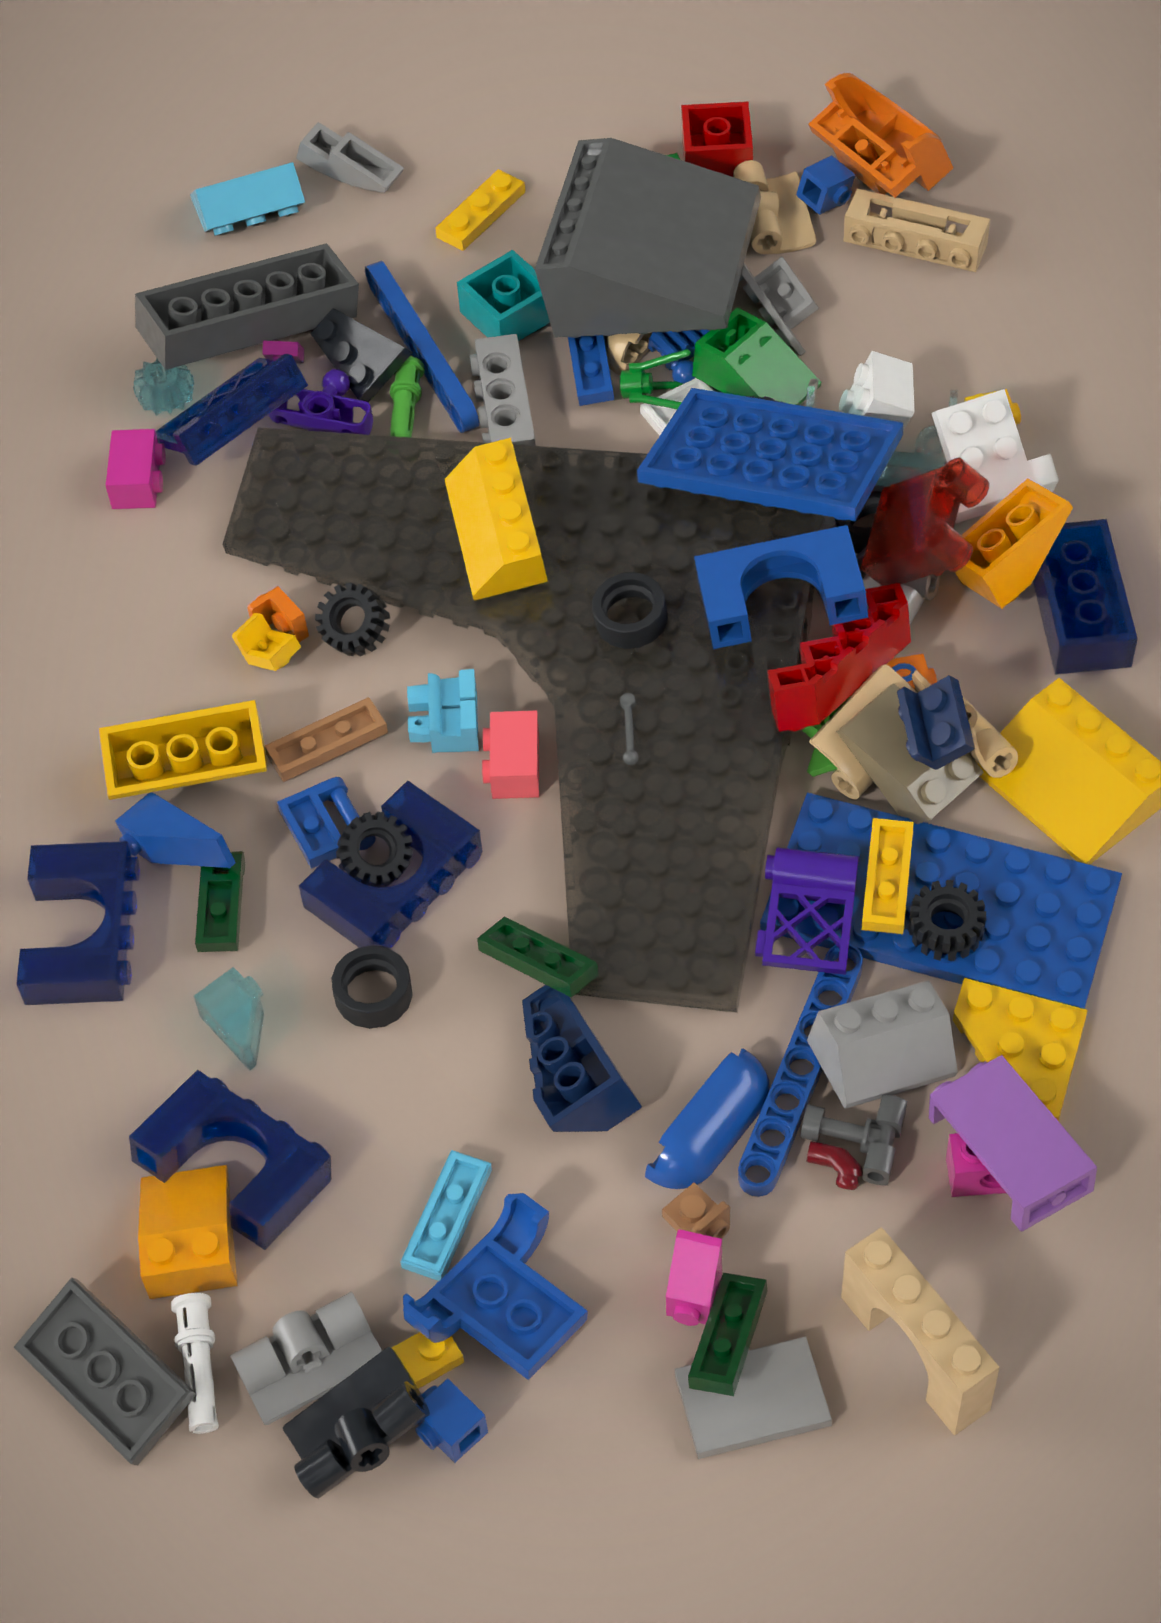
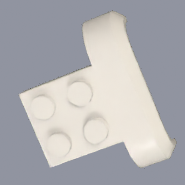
[911,389,1059,530]

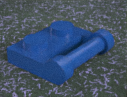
[277,777,376,869]

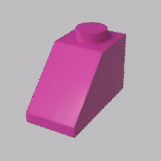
[666,1229,722,1326]

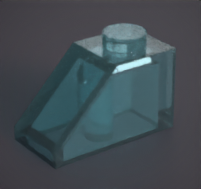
[193,967,264,1071]

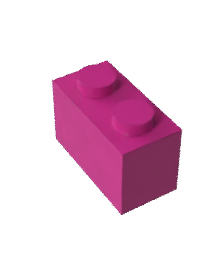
[105,429,166,509]

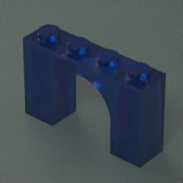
[298,781,483,948]
[16,841,140,1005]
[129,1070,332,1250]

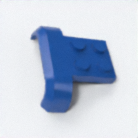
[403,1193,588,1380]

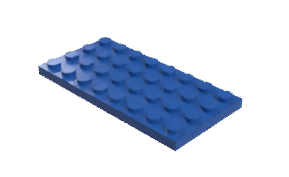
[760,792,1122,1009]

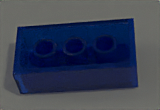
[1033,519,1138,675]

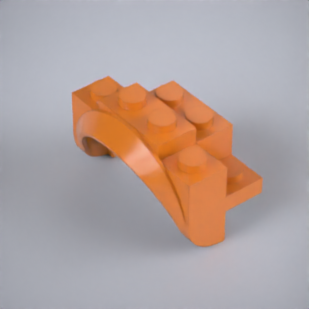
[808,73,953,198]

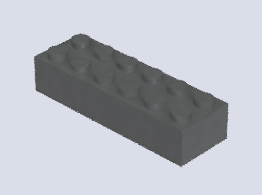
[135,243,359,370]

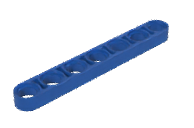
[365,261,480,433]
[738,944,863,1197]

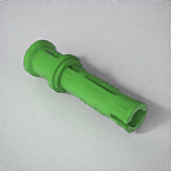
[387,356,425,457]

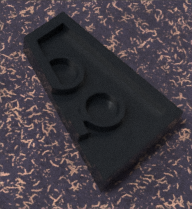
[311,308,413,403]

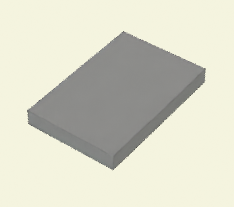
[675,1337,832,1459]

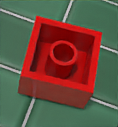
[681,101,753,177]

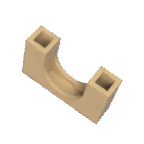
[841,1227,1000,1436]

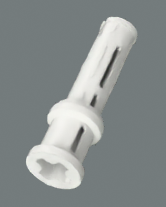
[171,1293,219,1434]

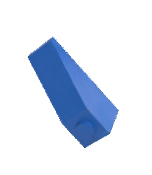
[115,792,236,868]

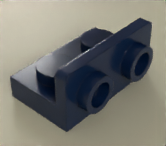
[897,675,975,770]

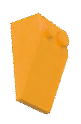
[942,478,1073,609]
[138,1165,238,1299]

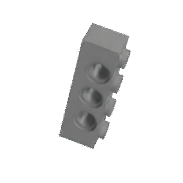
[469,334,537,466]

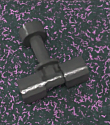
[801,1095,908,1185]

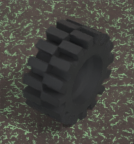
[315,582,390,656]
[336,812,413,889]
[909,880,986,961]

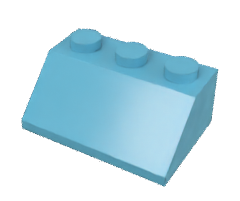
[190,162,305,236]

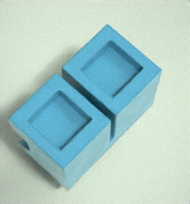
[407,669,479,753]

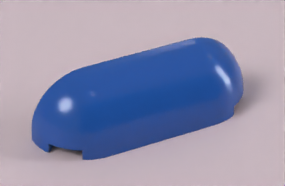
[645,1048,770,1189]

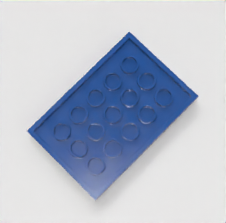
[637,388,903,521]

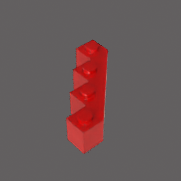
[767,583,911,732]

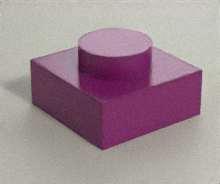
[262,341,305,368]

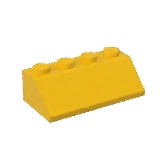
[445,438,548,601]
[99,700,267,800]

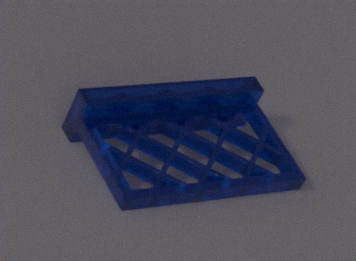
[156,354,308,466]

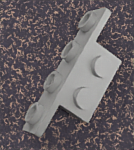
[739,257,819,356]

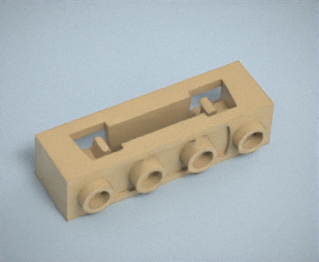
[843,189,990,272]

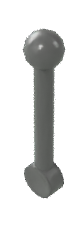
[620,693,639,765]

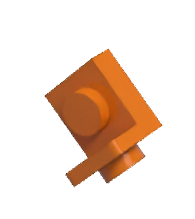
[247,586,309,643]

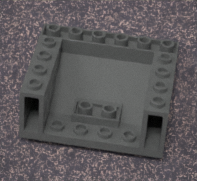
[535,138,761,338]

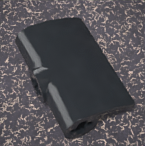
[283,1347,430,1499]

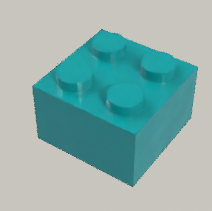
[457,250,550,341]

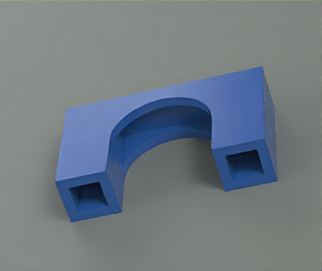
[694,525,869,649]

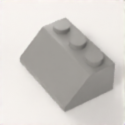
[807,981,958,1109]

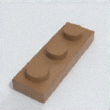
[264,697,388,782]

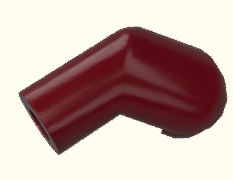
[806,1141,863,1190]

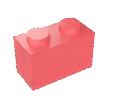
[482,710,539,799]

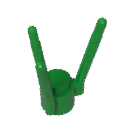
[620,349,691,409]

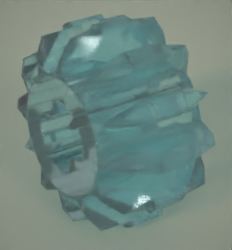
[133,357,194,416]

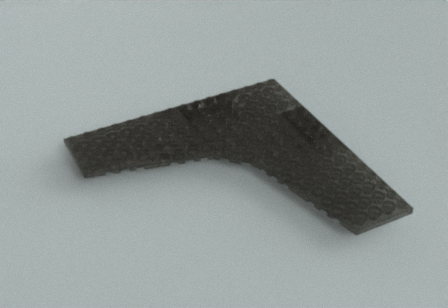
[222,427,825,1013]

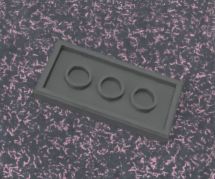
[14,1277,196,1466]

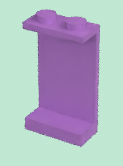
[929,1055,1097,1232]

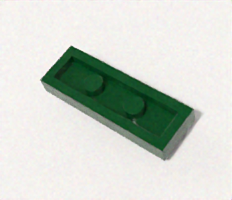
[477,916,599,998]
[688,1273,768,1396]

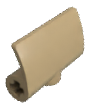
[733,160,817,254]
[809,664,917,799]
[912,670,1018,778]

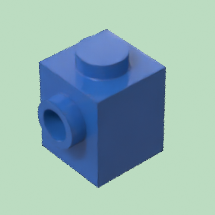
[796,155,856,215]
[415,1378,488,1463]

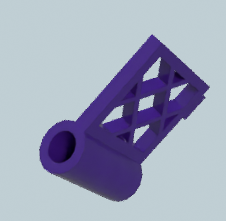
[755,847,859,975]

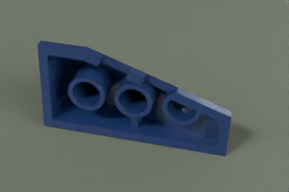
[522,985,642,1132]

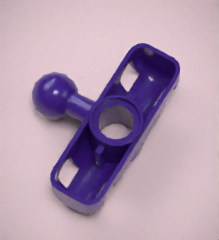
[266,369,373,440]

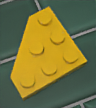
[953,978,1088,1121]

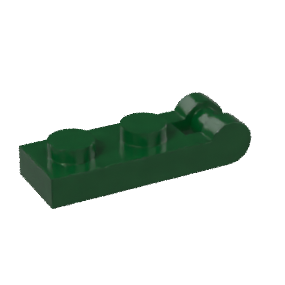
[195,851,245,952]

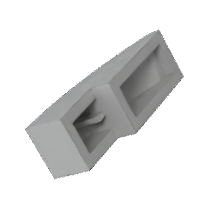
[296,122,404,193]

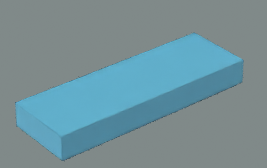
[400,1150,492,1281]

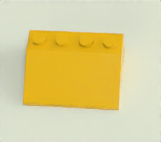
[975,678,1161,865]

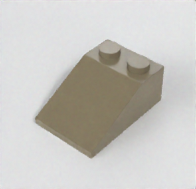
[836,684,984,824]

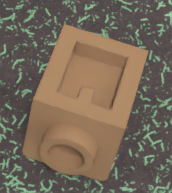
[662,1182,730,1239]

